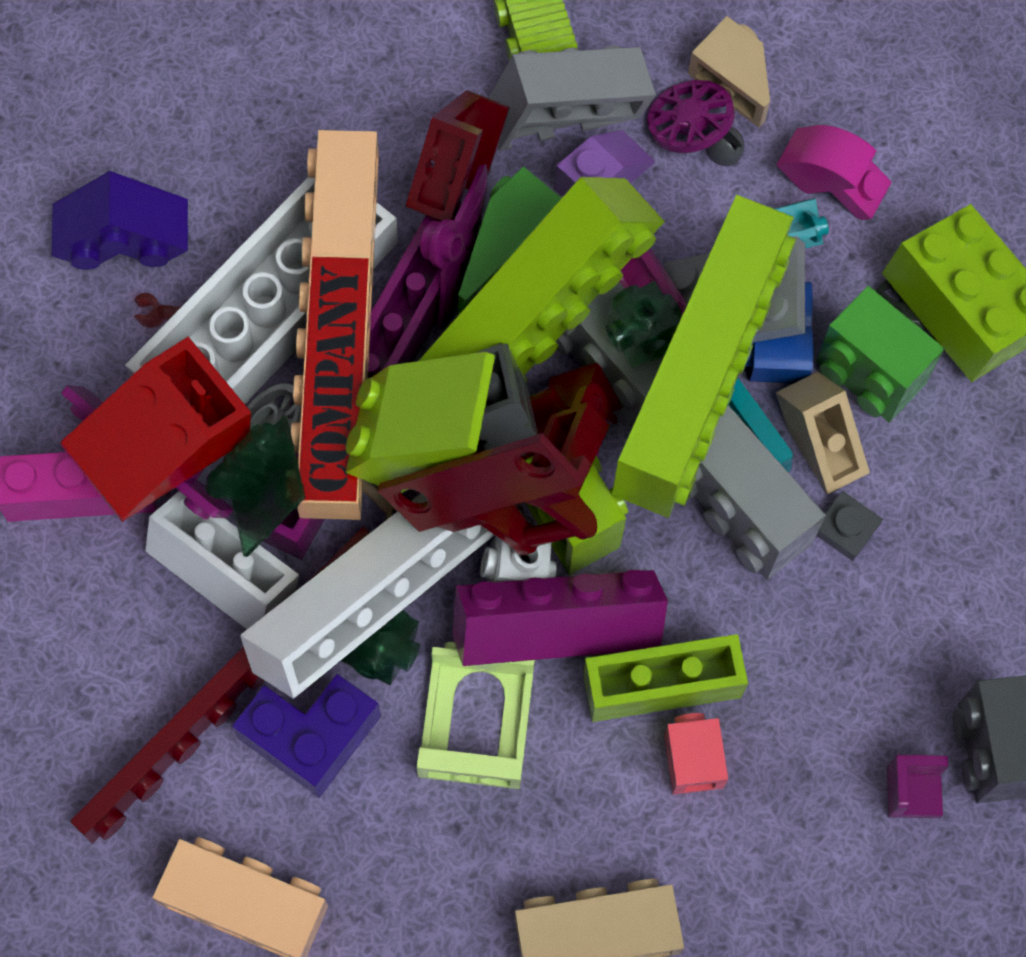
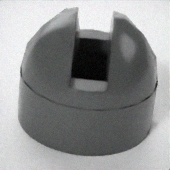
[706,127,745,166]

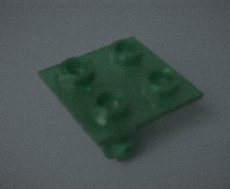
[205,416,305,557]

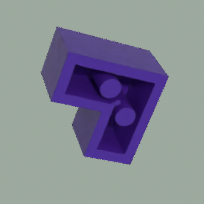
[51,171,188,270]
[232,674,381,798]

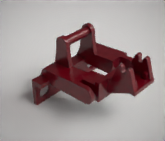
[377,363,622,555]

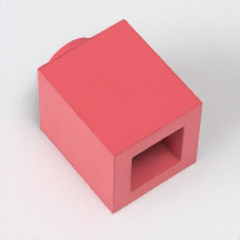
[664,713,728,795]

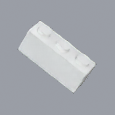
[145,491,299,629]

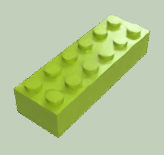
[419,177,665,382]
[612,194,797,518]

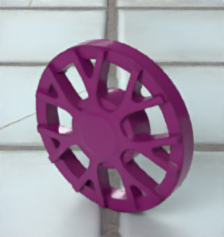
[647,79,735,153]

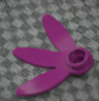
[420,164,488,329]

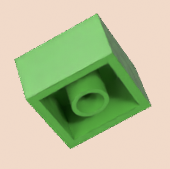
[816,285,945,423]

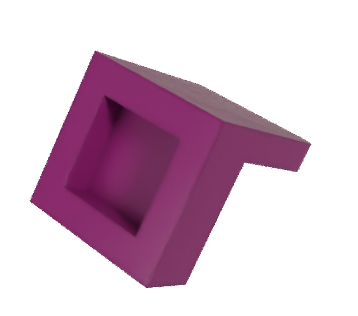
[887,755,949,819]

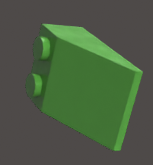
[458,166,562,314]

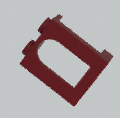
[405,90,510,221]

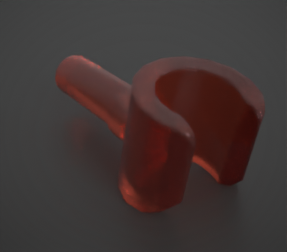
[134,293,182,328]

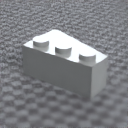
[488,45,656,151]

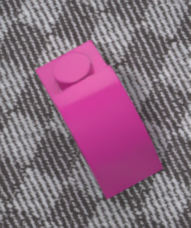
[776,125,892,220]

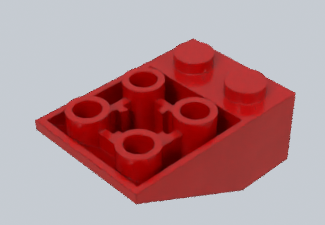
[60,336,251,522]

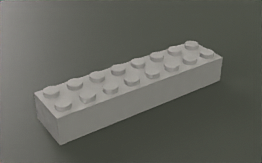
[556,282,826,580]

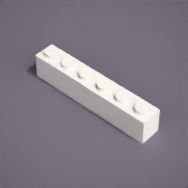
[240,493,494,699]

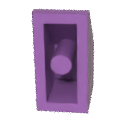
[555,130,655,197]

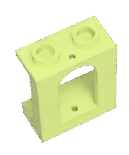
[417,642,535,789]

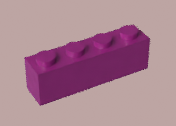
[452,570,668,666]

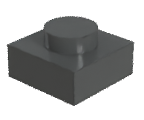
[816,491,883,561]

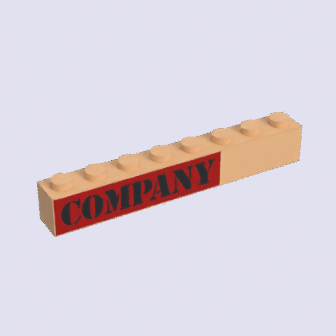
[288,130,379,520]

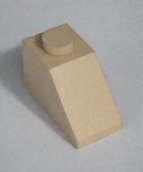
[688,16,770,128]
[776,372,870,494]

